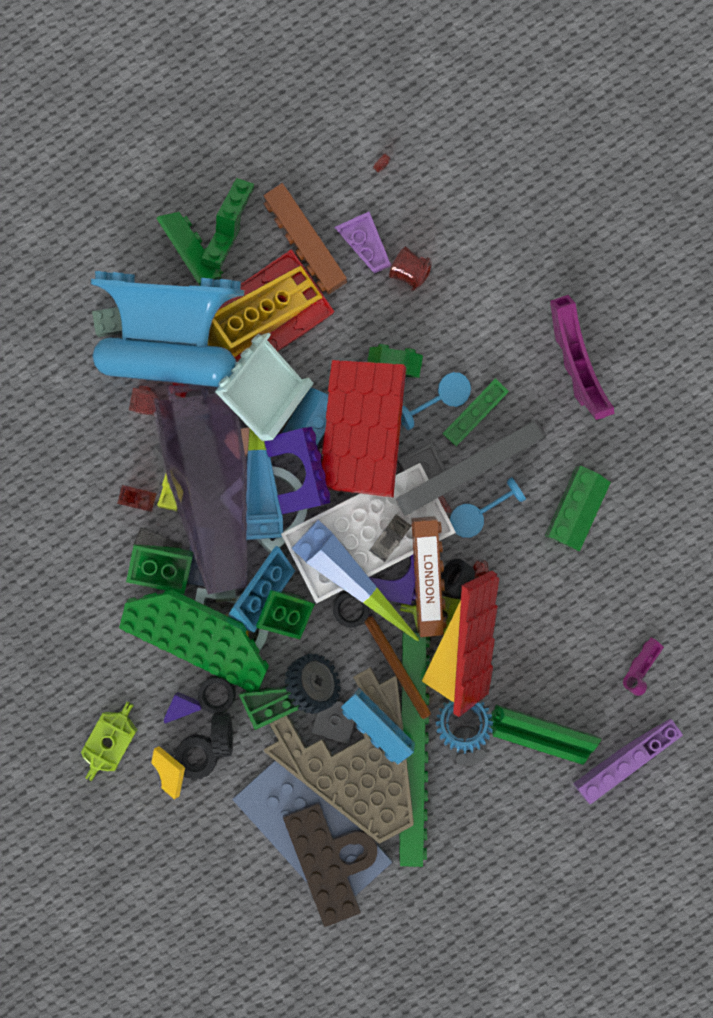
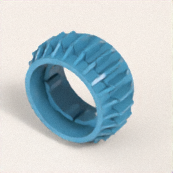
[436,700,493,754]

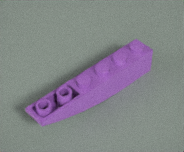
[573,719,683,804]

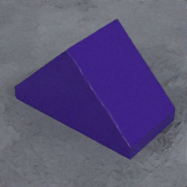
[164,692,202,723]

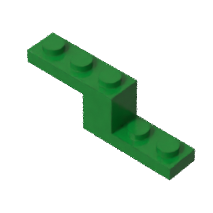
[202,178,254,269]

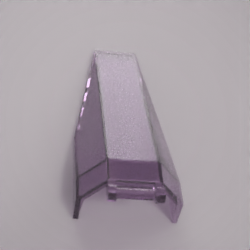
[152,384,247,595]

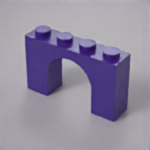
[264,427,331,514]
[369,555,416,605]

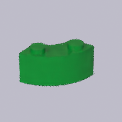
[367,344,423,378]

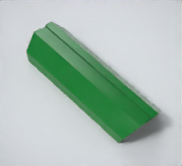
[491,704,602,765]

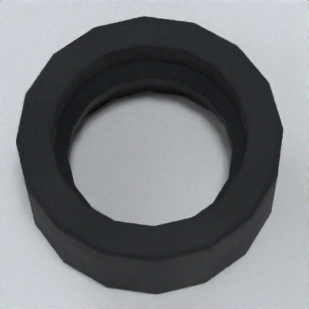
[441,559,475,597]
[333,591,369,628]
[198,675,236,714]

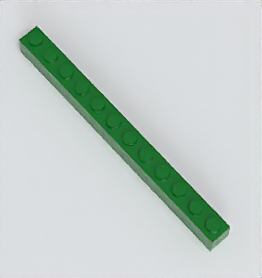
[399,631,430,867]

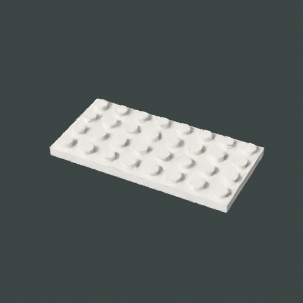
[281,463,456,603]

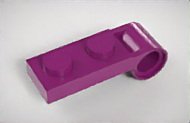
[623,637,664,696]

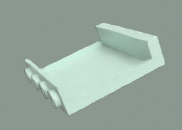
[215,333,313,441]

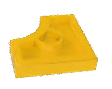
[151,746,185,800]

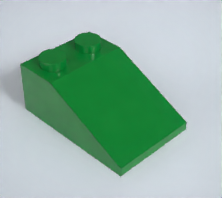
[126,544,194,594]
[256,590,315,640]

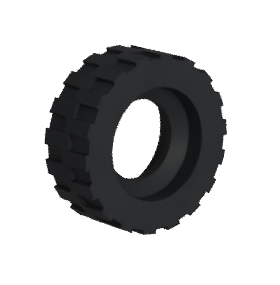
[211,713,233,758]
[174,734,218,780]

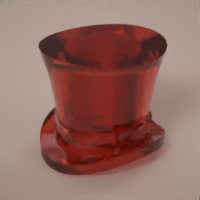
[389,246,432,292]

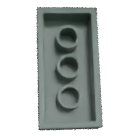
[92,307,122,337]

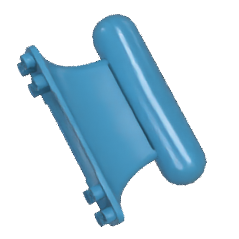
[91,271,244,387]

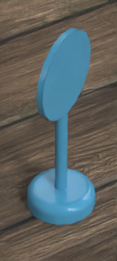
[401,372,471,430]
[450,477,526,538]

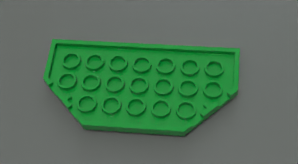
[119,589,269,692]

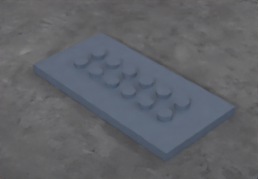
[232,760,392,896]

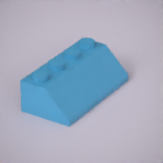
[228,546,295,632]
[341,688,415,765]

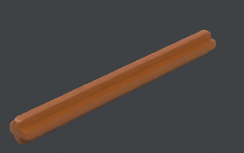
[365,616,431,719]

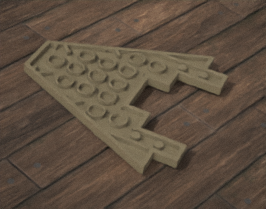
[264,667,414,844]

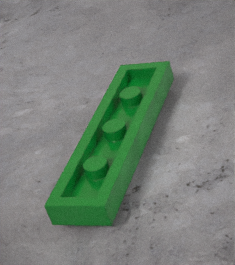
[442,378,509,447]

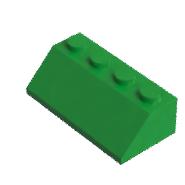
[156,212,223,286]
[545,465,611,552]

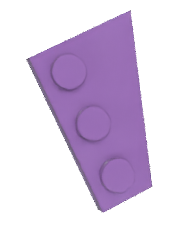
[334,212,391,274]

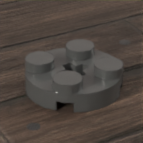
[448,726,487,766]

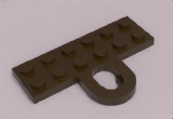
[283,802,377,927]

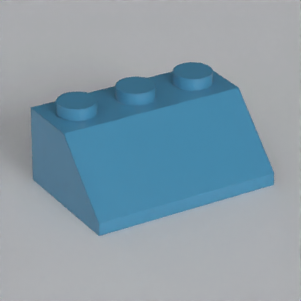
[282,387,329,448]

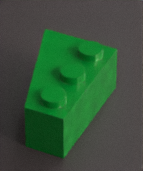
[239,686,299,730]

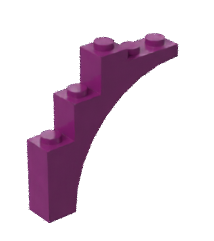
[550,295,615,420]

